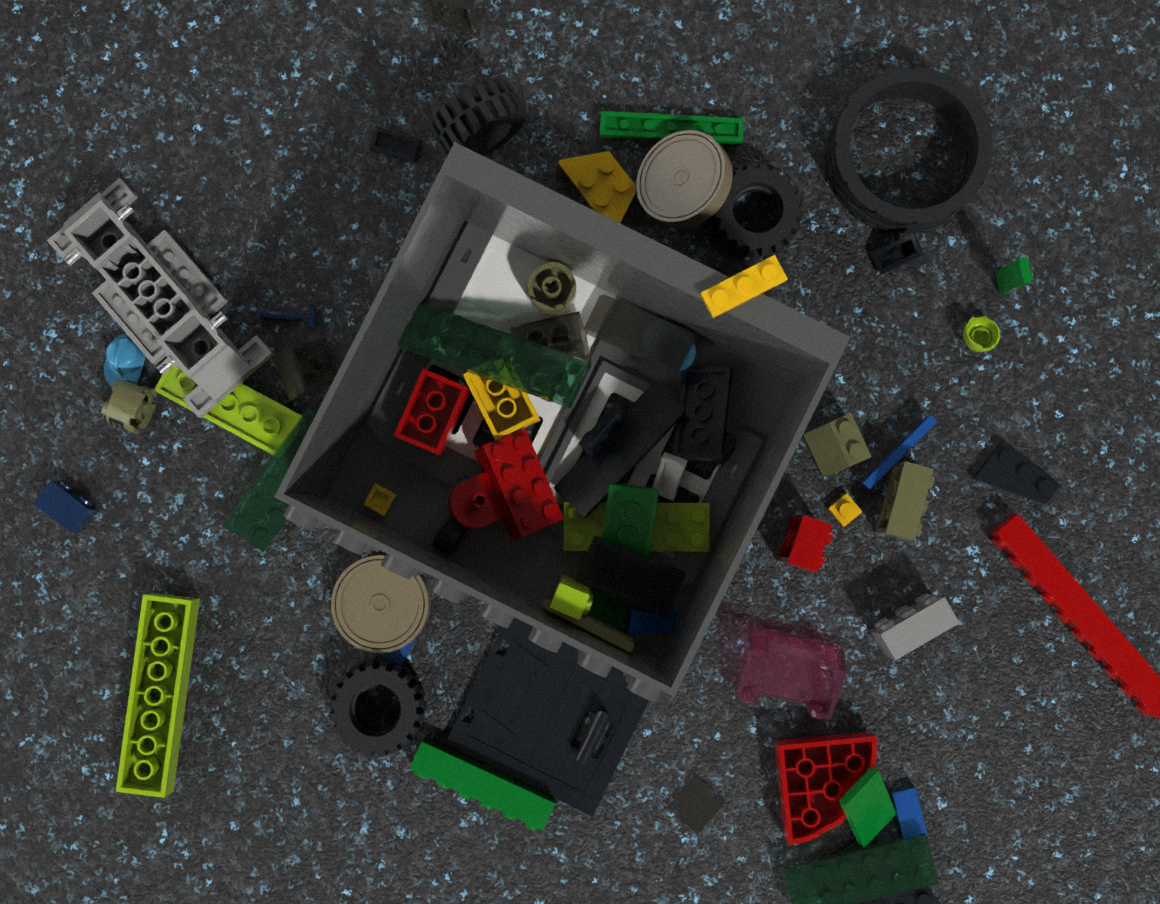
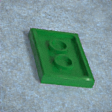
[839,767,896,848]

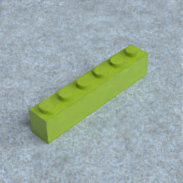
[550,574,593,620]

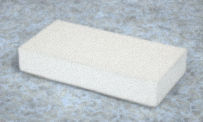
[652,452,688,501]

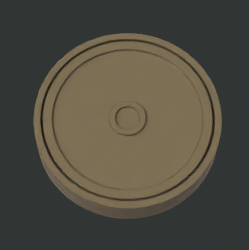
[636,130,733,229]
[331,555,431,653]

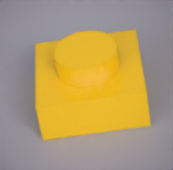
[363,483,397,516]
[827,493,862,527]

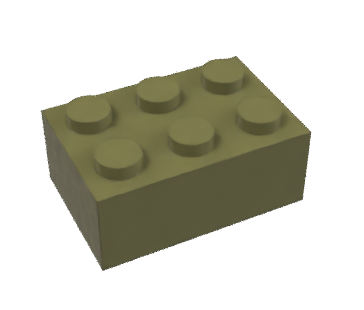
[875,461,935,541]

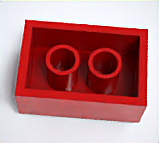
[394,368,470,456]
[776,515,834,572]

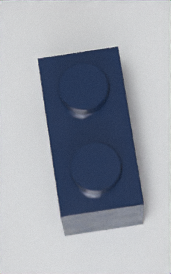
[33,480,97,533]

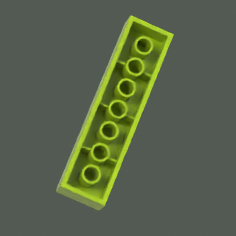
[116,593,200,798]

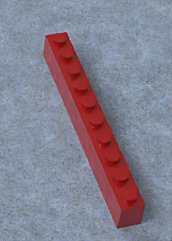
[989,514,1160,719]

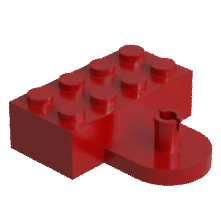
[448,429,564,541]

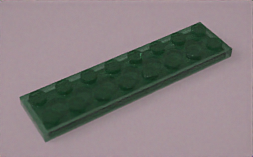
[397,303,592,409]

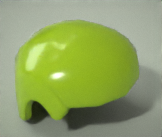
[963,316,1000,352]

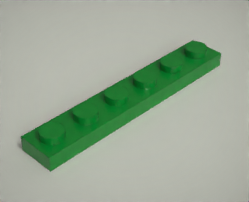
[600,111,744,144]

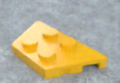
[558,151,637,223]

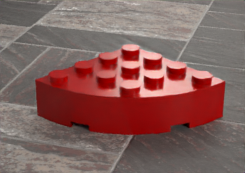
[774,731,877,845]

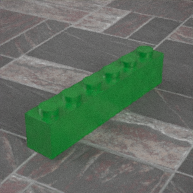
[409,737,556,831]

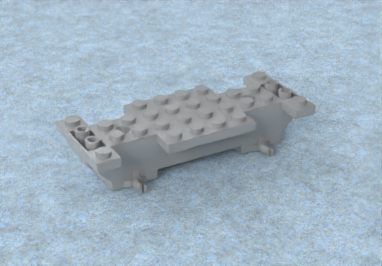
[47,178,274,418]

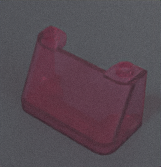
[735,627,847,720]

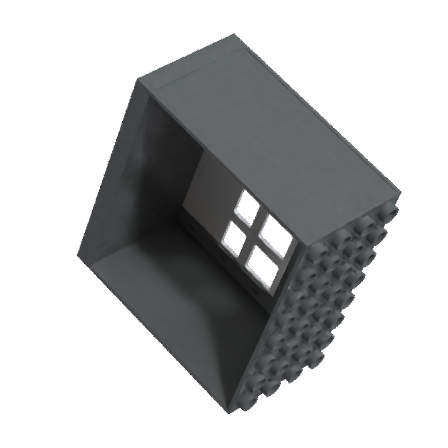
[274,142,851,702]

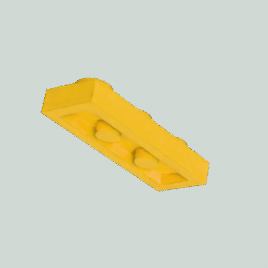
[700,255,788,319]

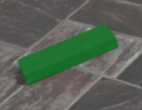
[995,257,1033,295]

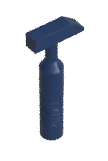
[259,304,316,327]

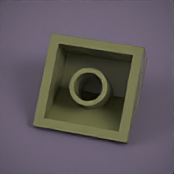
[803,413,872,478]

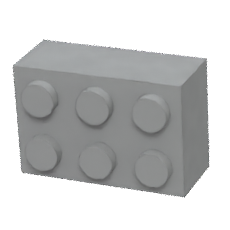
[870,593,960,660]

